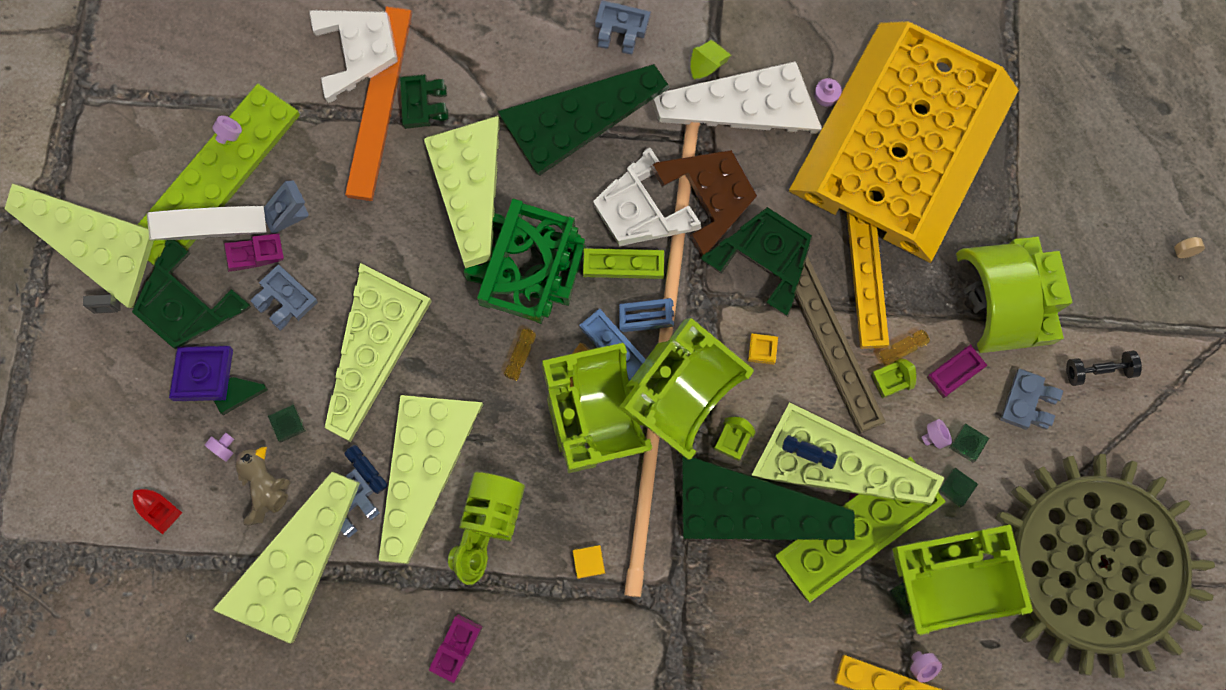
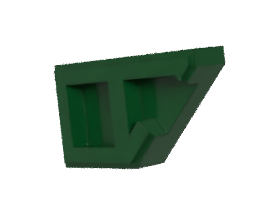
[214,377,268,415]

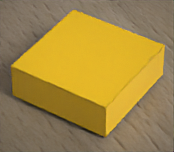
[748,333,778,365]
[573,545,605,579]

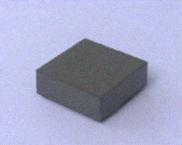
[83,295,121,314]

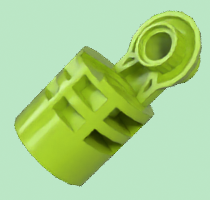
[448,472,525,585]

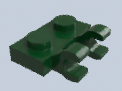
[400,74,449,129]

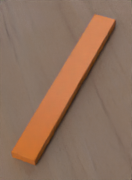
[345,6,412,202]

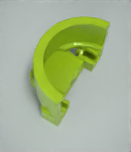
[956,237,1073,353]
[619,318,754,459]
[542,343,652,473]
[892,524,1033,635]

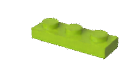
[583,248,664,279]

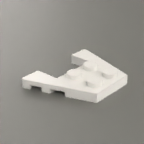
[310,10,398,103]
[593,148,701,246]

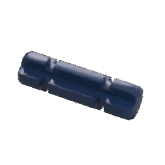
[782,435,837,469]
[345,445,388,494]

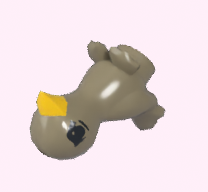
[235,447,291,526]

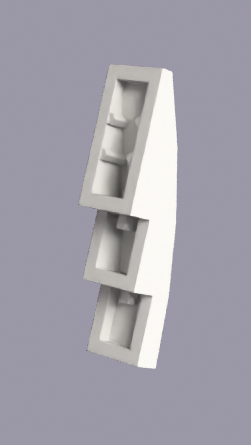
[147,206,266,240]

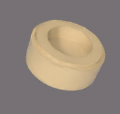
[1174,237,1205,258]

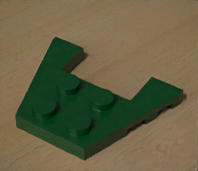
[701,207,812,317]
[132,240,251,349]

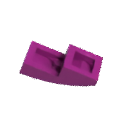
[224,234,284,272]
[429,614,483,683]

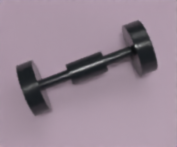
[1066,350,1142,386]

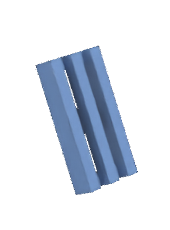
[619,298,674,332]

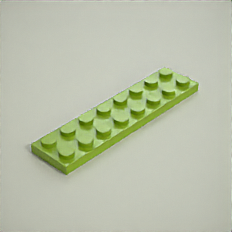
[138,83,300,265]

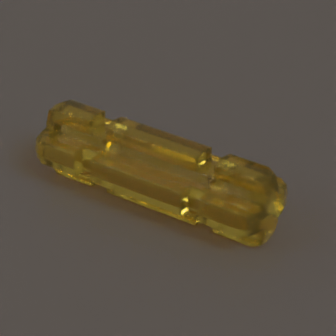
[504,328,536,381]
[878,330,930,366]

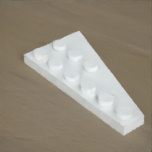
[651,62,822,134]

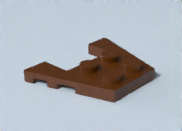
[651,150,757,256]

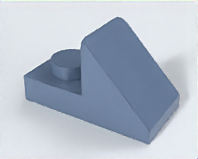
[264,181,309,233]

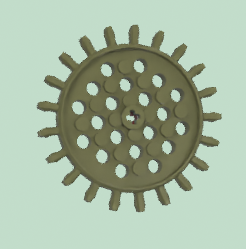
[995,454,1215,678]

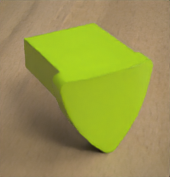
[690,40,731,79]
[871,359,916,399]
[714,417,756,461]

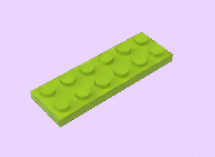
[775,456,946,603]

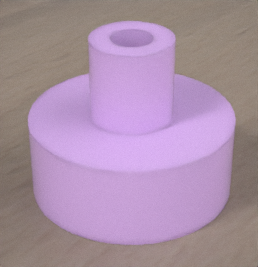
[814,79,842,107]
[213,116,242,144]
[922,419,952,449]
[204,432,234,462]
[911,651,942,683]

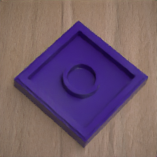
[169,346,233,401]

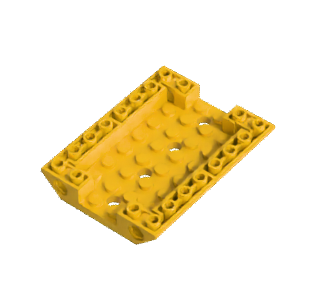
[788,21,1018,263]

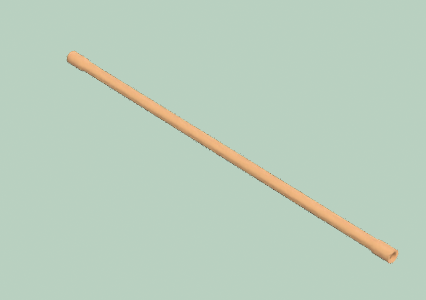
[624,122,700,597]

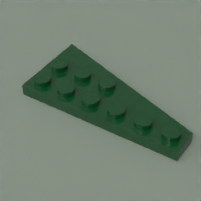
[498,64,670,176]
[682,456,855,540]

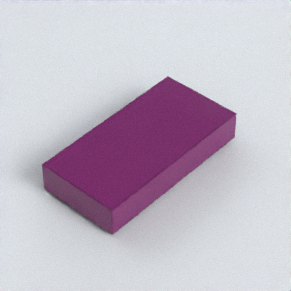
[927,344,988,399]

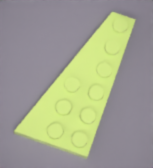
[424,116,500,268]
[5,184,154,308]
[325,263,432,442]
[379,395,483,564]
[751,402,944,505]
[213,472,360,644]

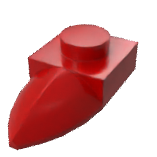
[133,489,182,534]

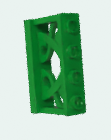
[477,199,579,324]
[464,213,585,306]

